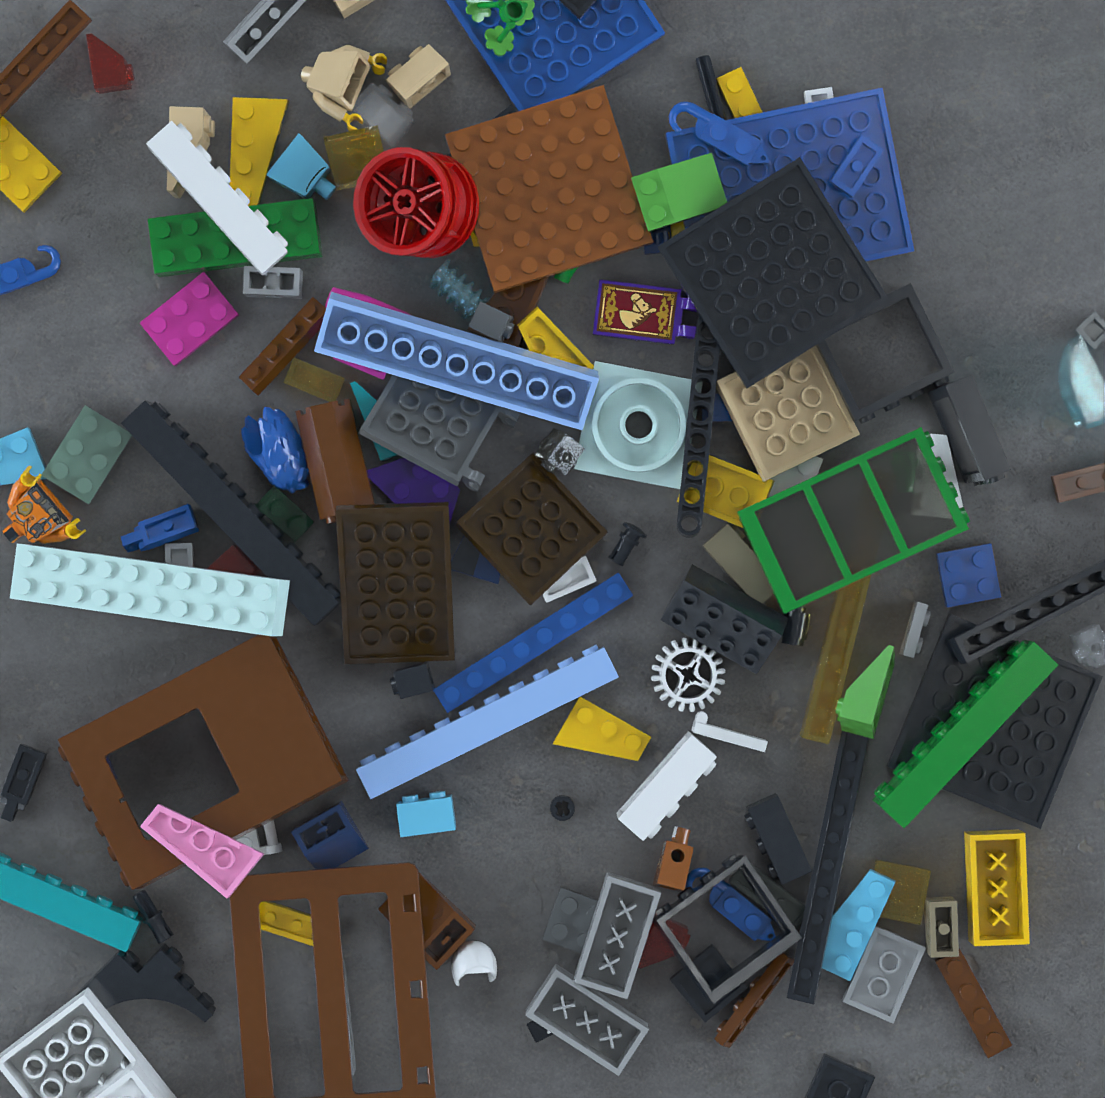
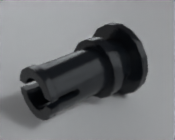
[608,522,647,566]

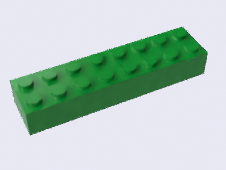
[872,640,1058,828]

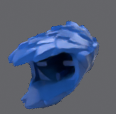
[241,407,310,493]

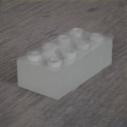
[574,872,661,999]
[526,964,649,1076]

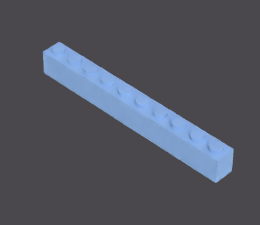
[356,644,619,799]

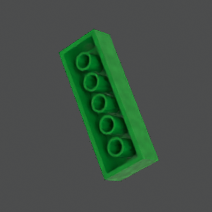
[148,198,323,277]

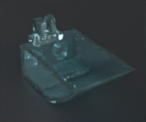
[1058,335,1105,429]

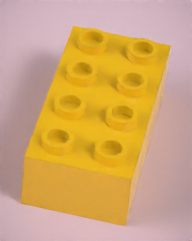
[964,829,1030,946]

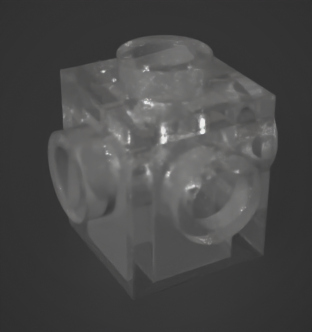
[1069,624,1105,669]

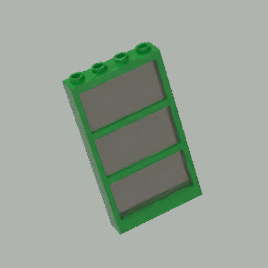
[737,427,970,614]

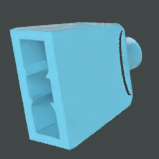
[266,133,337,200]

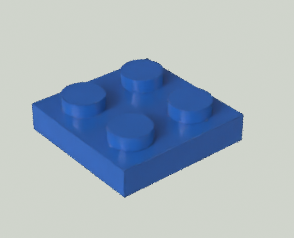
[936,543,1001,607]

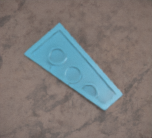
[0,427,46,486]
[822,869,896,981]

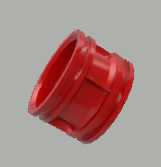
[353,147,479,258]

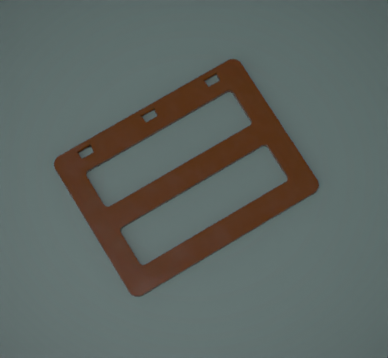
[230,862,436,1098]

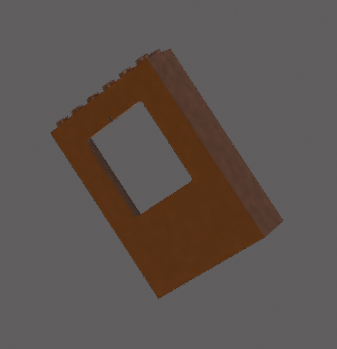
[58,635,349,890]

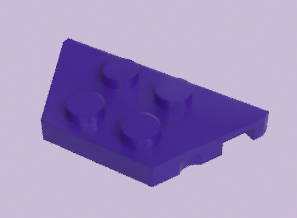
[367,458,460,524]

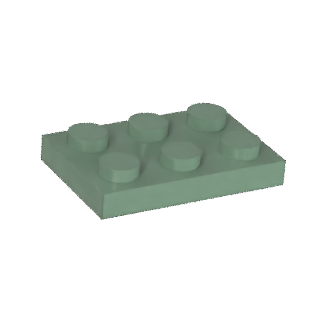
[41,405,132,504]

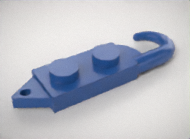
[669,101,770,166]
[0,245,61,296]
[685,868,776,941]

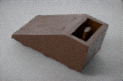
[378,871,476,970]

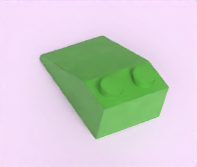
[631,153,727,232]
[836,645,895,739]

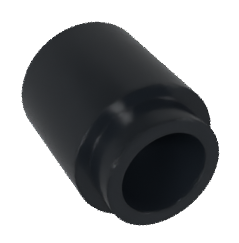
[781,607,811,646]

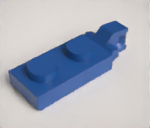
[121,504,199,553]

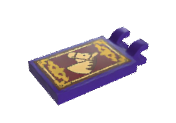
[593,279,698,345]

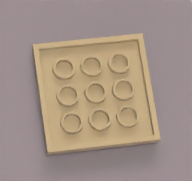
[716,346,860,482]

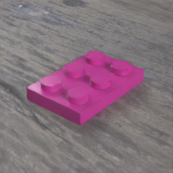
[140,272,239,367]

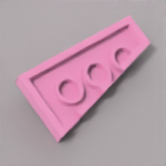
[140,804,264,898]

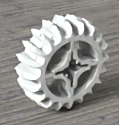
[651,637,725,712]

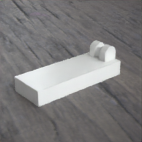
[691,711,768,752]

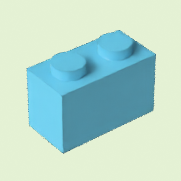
[396,791,456,837]

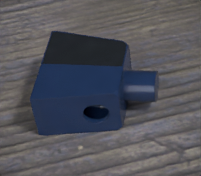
[451,536,500,584]

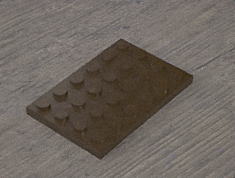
[336,502,455,664]

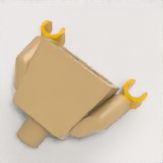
[301,45,387,134]

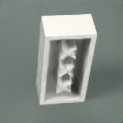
[616,731,717,841]

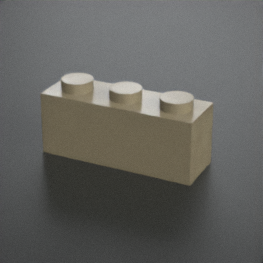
[702,523,774,604]

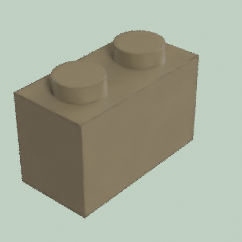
[924,896,959,958]

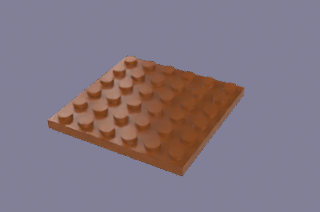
[445,85,653,293]

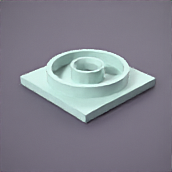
[574,361,703,490]

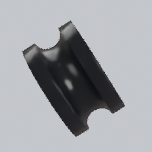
[550,795,575,821]

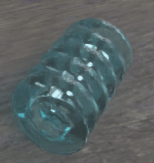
[429,258,490,319]

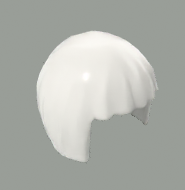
[451,941,497,986]

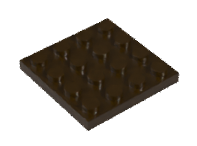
[454,453,608,606]

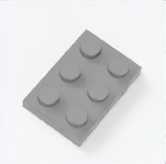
[842,926,926,1023]

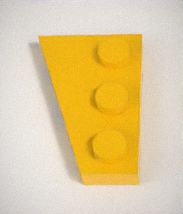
[517,306,594,369]
[553,696,651,761]

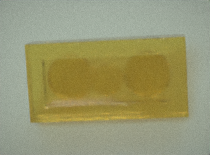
[283,357,345,402]

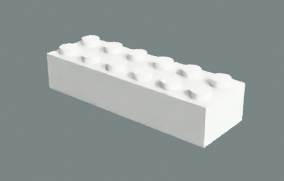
[146,121,288,276]

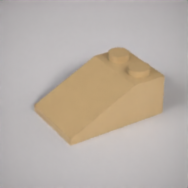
[167,106,215,198]

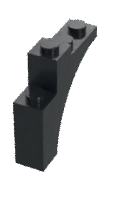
[73,944,216,1022]

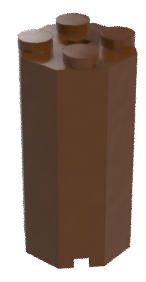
[295,399,375,524]

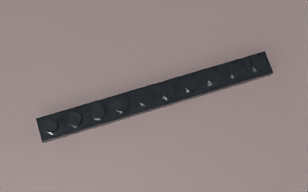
[787,731,869,1005]

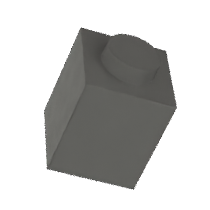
[468,301,515,343]

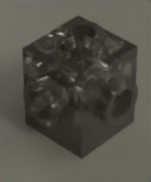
[535,428,585,475]

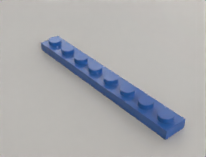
[433,572,633,713]

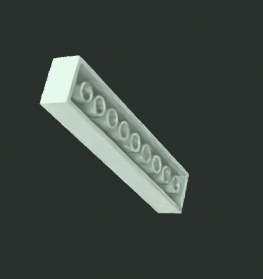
[10,543,290,636]

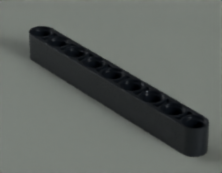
[677,313,720,538]

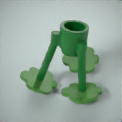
[465,0,535,56]

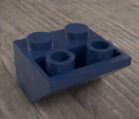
[291,801,369,869]

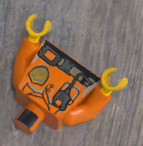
[2,466,86,544]

